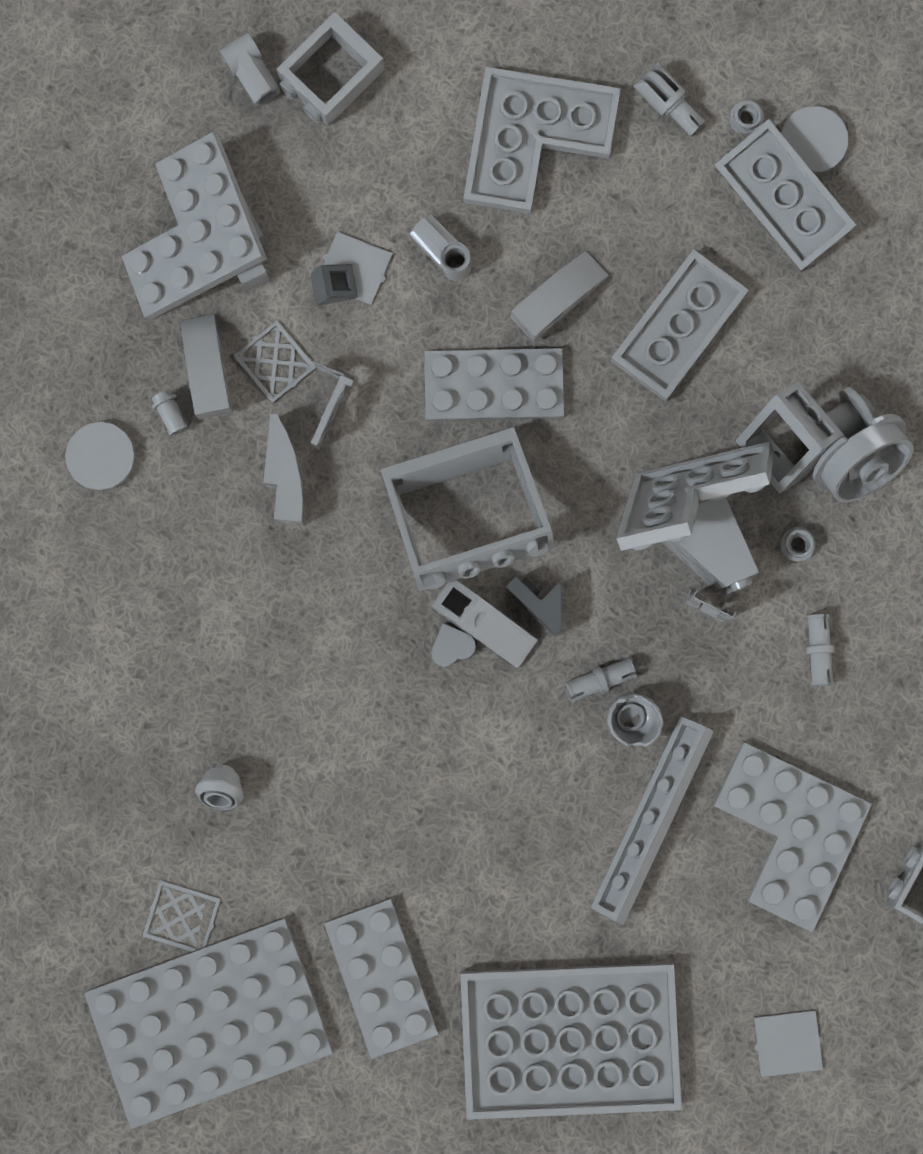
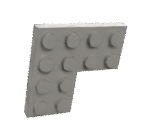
[463,67,621,214]
[121,132,267,320]
[616,441,775,551]
[713,742,872,933]

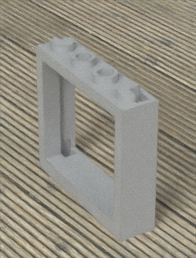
[380,427,555,591]

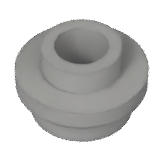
[729,101,764,135]
[780,527,816,562]

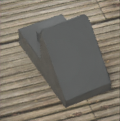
[505,576,562,637]

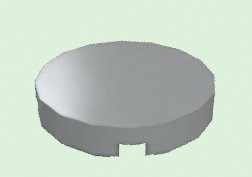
[781,106,848,174]
[65,422,136,491]

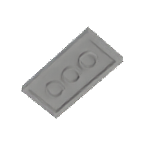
[714,119,857,272]
[610,249,749,401]
[424,348,564,421]
[324,898,439,1059]

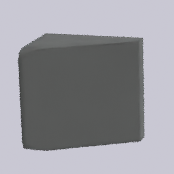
[311,264,358,305]

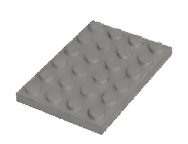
[84,917,333,1129]
[460,963,682,1120]

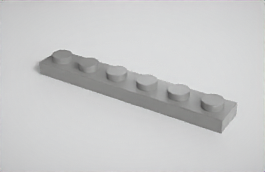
[591,716,714,925]

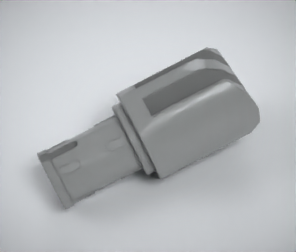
[634,62,706,137]

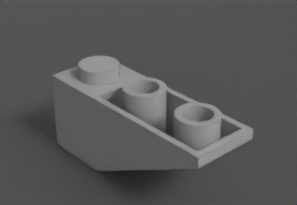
[431,580,537,669]

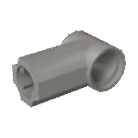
[218,33,280,107]
[410,215,472,281]

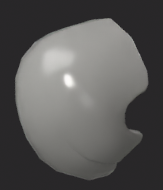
[607,693,663,747]

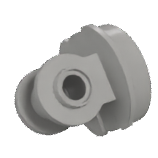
[805,387,914,503]

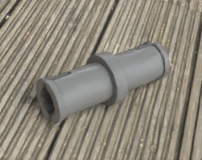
[806,614,835,686]
[563,657,637,703]

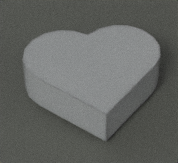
[431,624,476,667]

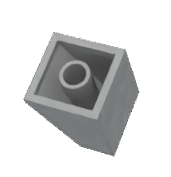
[662,498,759,594]

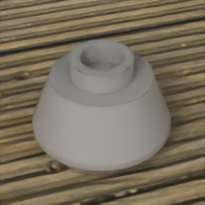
[195,765,243,810]

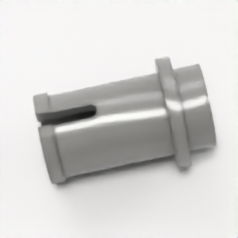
[152,390,190,436]

